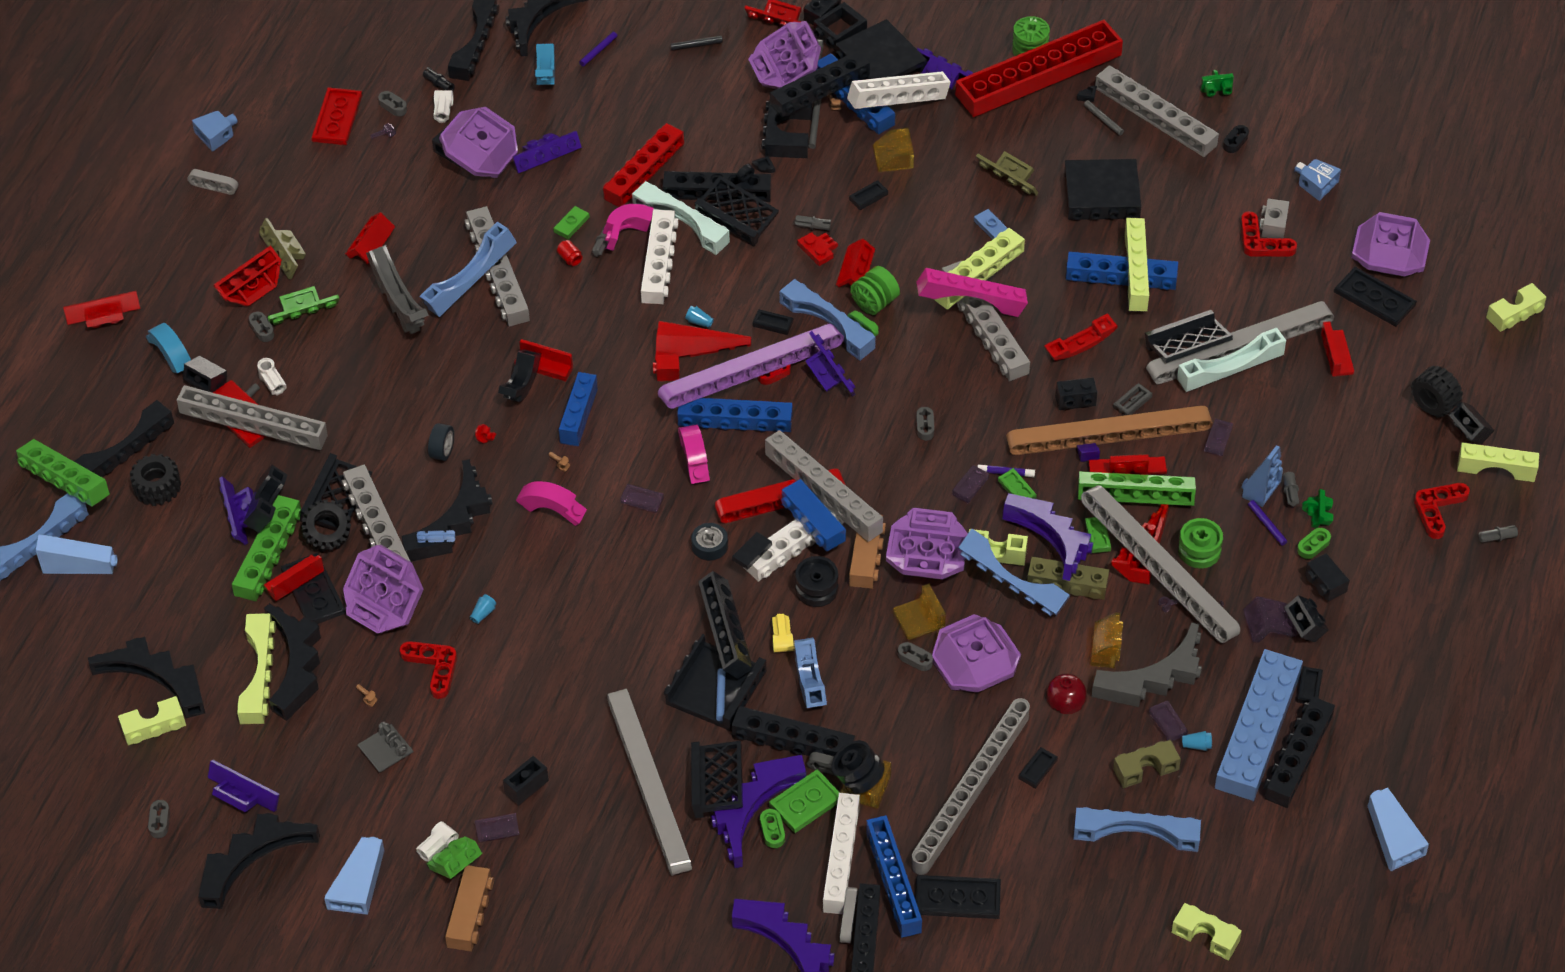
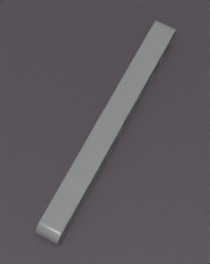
[1146,301,1334,384]
[1081,485,1240,643]
[607,689,692,876]
[912,698,1030,875]

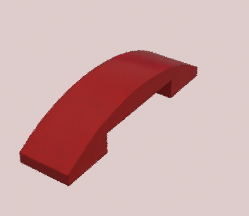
[1044,313,1117,360]

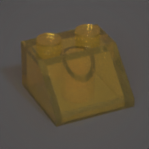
[873,128,914,172]

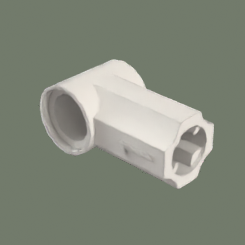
[434,90,453,123]
[257,358,287,395]
[416,821,459,862]

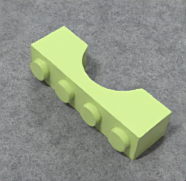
[1457,443,1539,482]

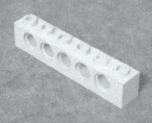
[847,72,951,109]
[641,210,678,304]
[743,507,844,582]
[823,793,860,915]

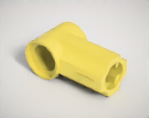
[772,614,794,652]

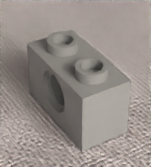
[1259,199,1289,238]

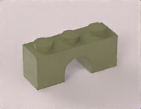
[1113,740,1181,788]

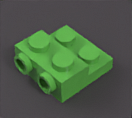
[427,836,482,879]

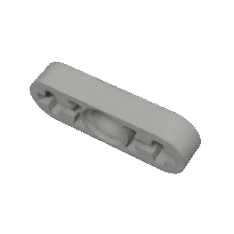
[187,169,238,195]
[840,887,858,943]

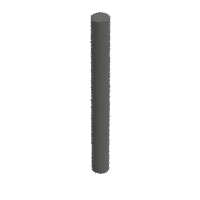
[809,99,821,149]

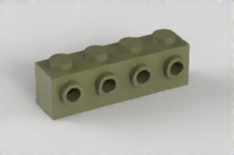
[1027,557,1109,600]

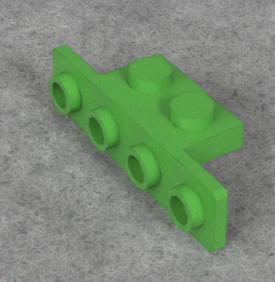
[268,286,339,325]

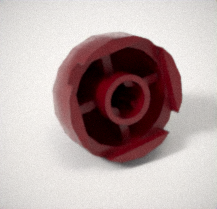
[1046,673,1087,714]

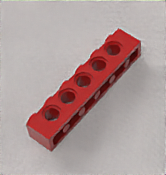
[603,123,684,207]

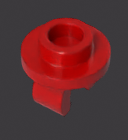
[475,424,496,443]

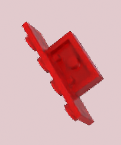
[744,0,802,27]
[63,291,140,328]
[1088,455,1167,475]

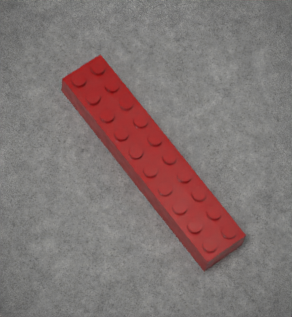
[955,19,1123,117]

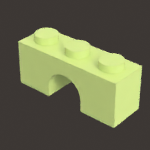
[1486,283,1546,332]
[969,529,1028,566]
[118,696,186,745]
[1171,903,1242,961]

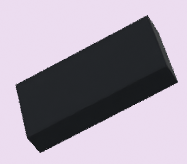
[849,180,888,210]
[753,309,793,335]
[732,532,772,570]
[1297,666,1323,704]
[1018,747,1058,789]

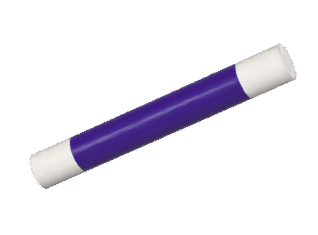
[977,465,1035,477]

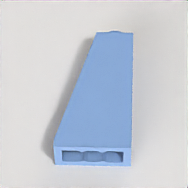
[36,535,117,574]
[1368,788,1429,871]
[325,837,384,915]

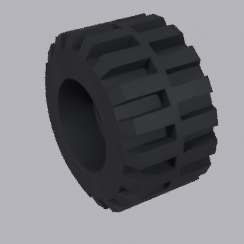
[1411,366,1463,417]
[130,454,181,506]
[301,499,351,552]

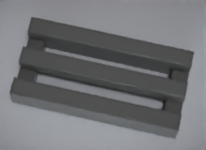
[1113,383,1153,416]

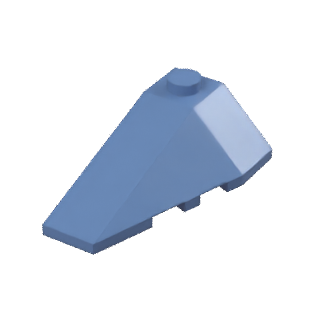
[1241,445,1283,507]

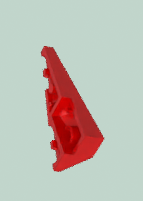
[655,321,751,362]
[1112,504,1169,584]

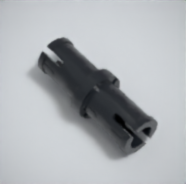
[423,67,455,91]

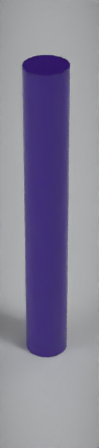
[579,31,618,67]
[1248,500,1287,546]

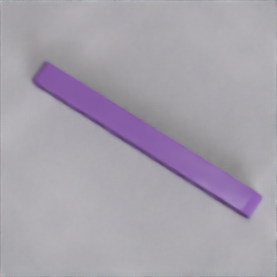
[658,324,844,408]

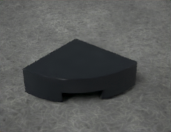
[1077,86,1097,103]
[752,156,775,173]

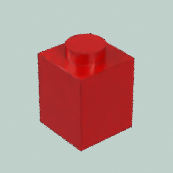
[653,354,680,381]

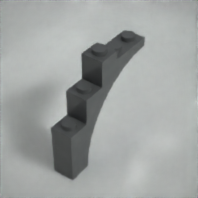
[366,245,429,334]
[1092,623,1202,707]

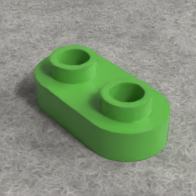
[847,311,879,337]
[1298,528,1331,559]
[760,809,785,848]

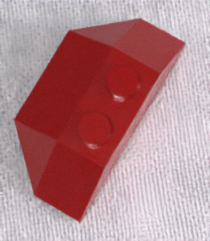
[213,245,282,307]

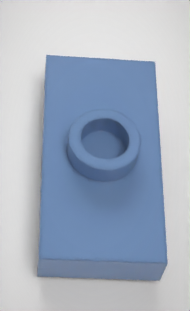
[974,209,1008,240]

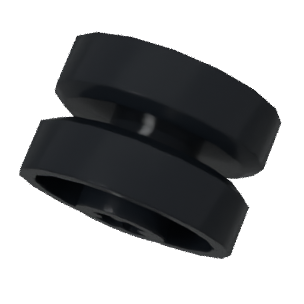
[795,556,838,607]
[831,740,885,794]

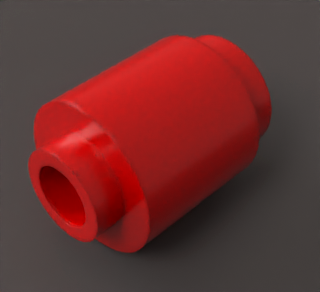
[557,240,583,266]

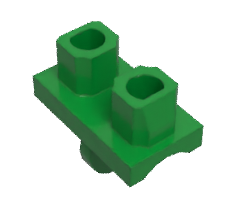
[1200,70,1234,97]
[1302,489,1333,528]

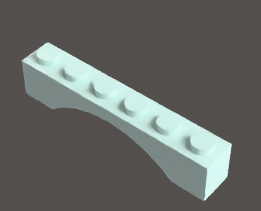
[632,181,730,255]
[1177,328,1286,392]

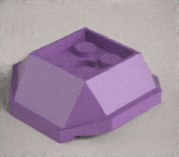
[749,21,821,89]
[439,107,518,178]
[1351,212,1430,276]
[886,508,968,579]
[343,545,424,633]
[932,614,1021,692]

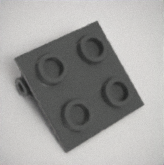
[357,722,414,773]

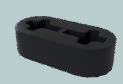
[1223,125,1249,153]

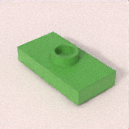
[553,206,590,239]
[998,468,1037,499]
[1085,517,1111,553]

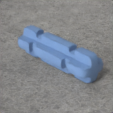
[417,530,455,543]

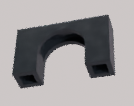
[762,99,812,158]

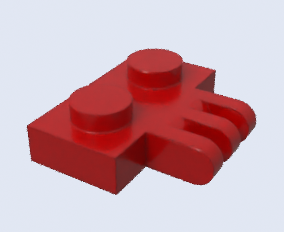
[797,232,838,266]

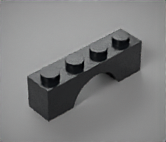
[243,465,287,533]

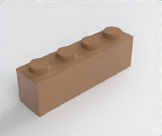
[850,515,886,589]
[445,865,494,951]

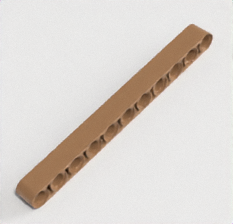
[1006,406,1213,455]

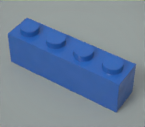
[559,372,598,446]
[781,479,846,551]

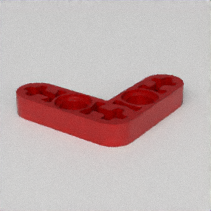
[1241,211,1297,257]
[1414,483,1470,539]
[400,642,457,699]

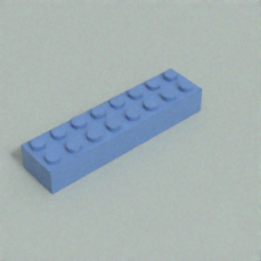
[1215,649,1303,801]

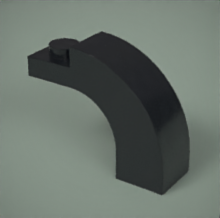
[498,349,541,402]

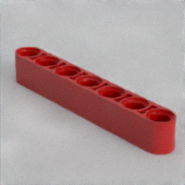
[714,469,846,523]

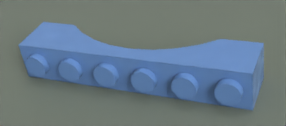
[420,222,517,317]
[779,279,875,361]
[0,493,89,581]
[958,529,1070,616]
[1073,807,1201,852]

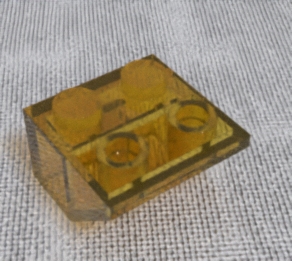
[1091,612,1123,668]

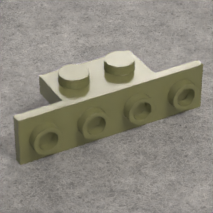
[976,151,1038,196]
[259,218,306,279]

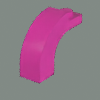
[602,204,654,251]
[678,424,710,484]
[516,481,587,526]

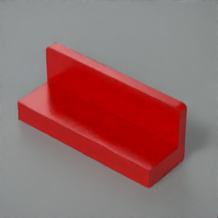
[345,212,395,264]
[836,238,875,287]
[1321,321,1354,376]
[514,339,573,382]
[264,555,324,601]

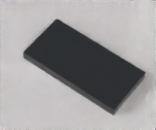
[1334,267,1417,327]
[281,553,346,624]
[916,875,1001,919]

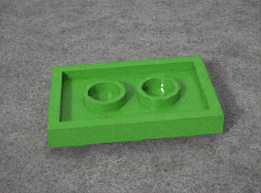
[769,769,840,833]

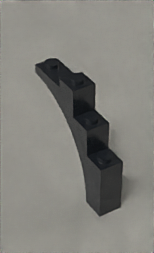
[505,0,589,57]
[401,459,493,562]
[264,603,321,721]
[88,637,206,718]
[198,813,320,909]

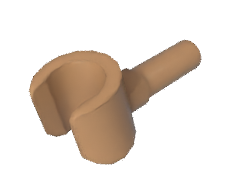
[827,94,841,110]
[549,452,570,472]
[356,684,377,707]

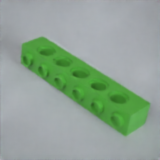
[16,439,110,506]
[1078,471,1196,506]
[232,495,301,601]

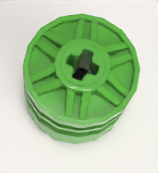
[1012,16,1050,56]
[851,266,900,315]

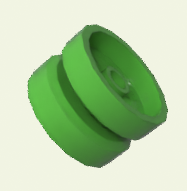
[1178,518,1223,569]

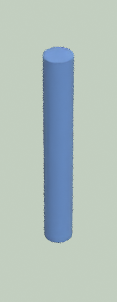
[716,669,725,721]

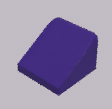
[1077,443,1100,462]

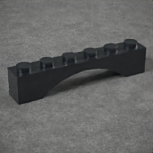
[448,0,499,81]
[74,400,174,477]

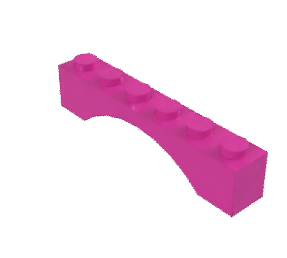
[917,268,1028,317]

